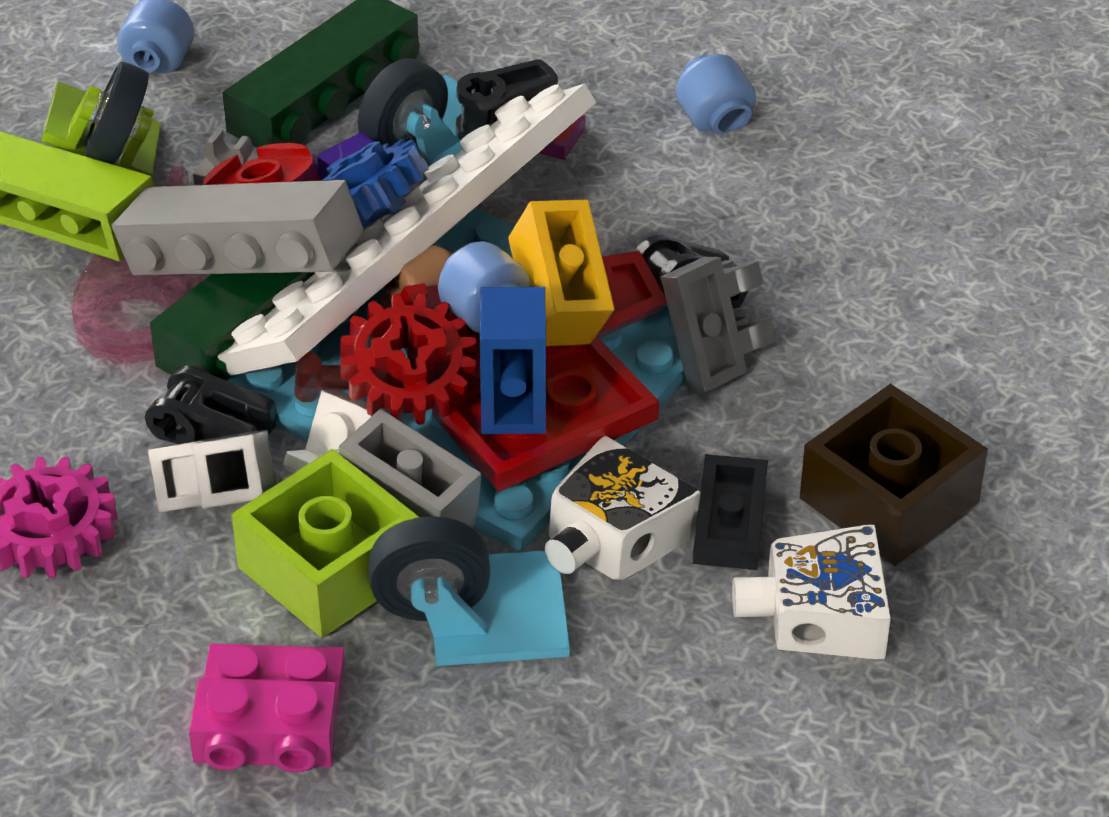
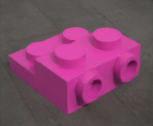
[189,644,345,773]

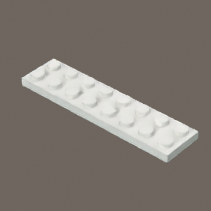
[217,83,596,376]

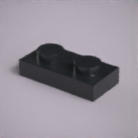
[692,454,768,570]

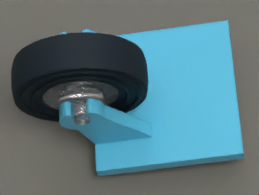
[358,58,490,167]
[368,516,570,667]

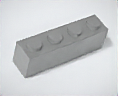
[111,180,364,275]

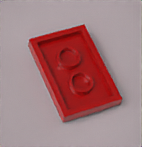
[432,336,659,492]

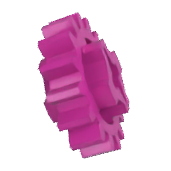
[0,457,118,578]

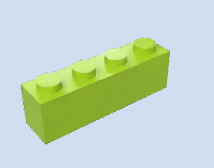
[0,131,155,262]

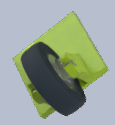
[41,62,161,176]

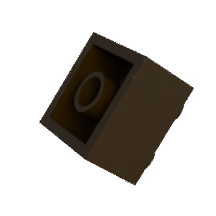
[800,383,988,566]

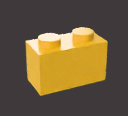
[508,199,614,346]

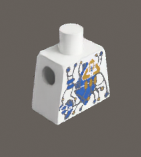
[732,525,891,659]

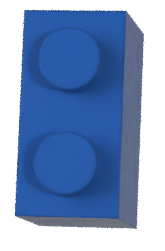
[480,287,546,434]

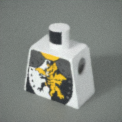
[545,436,701,580]

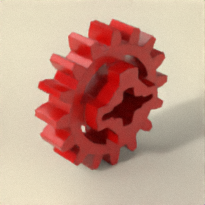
[340,293,477,425]

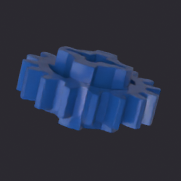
[323,139,429,228]

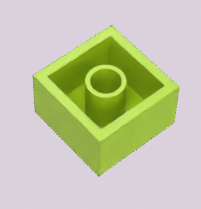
[231,449,421,638]

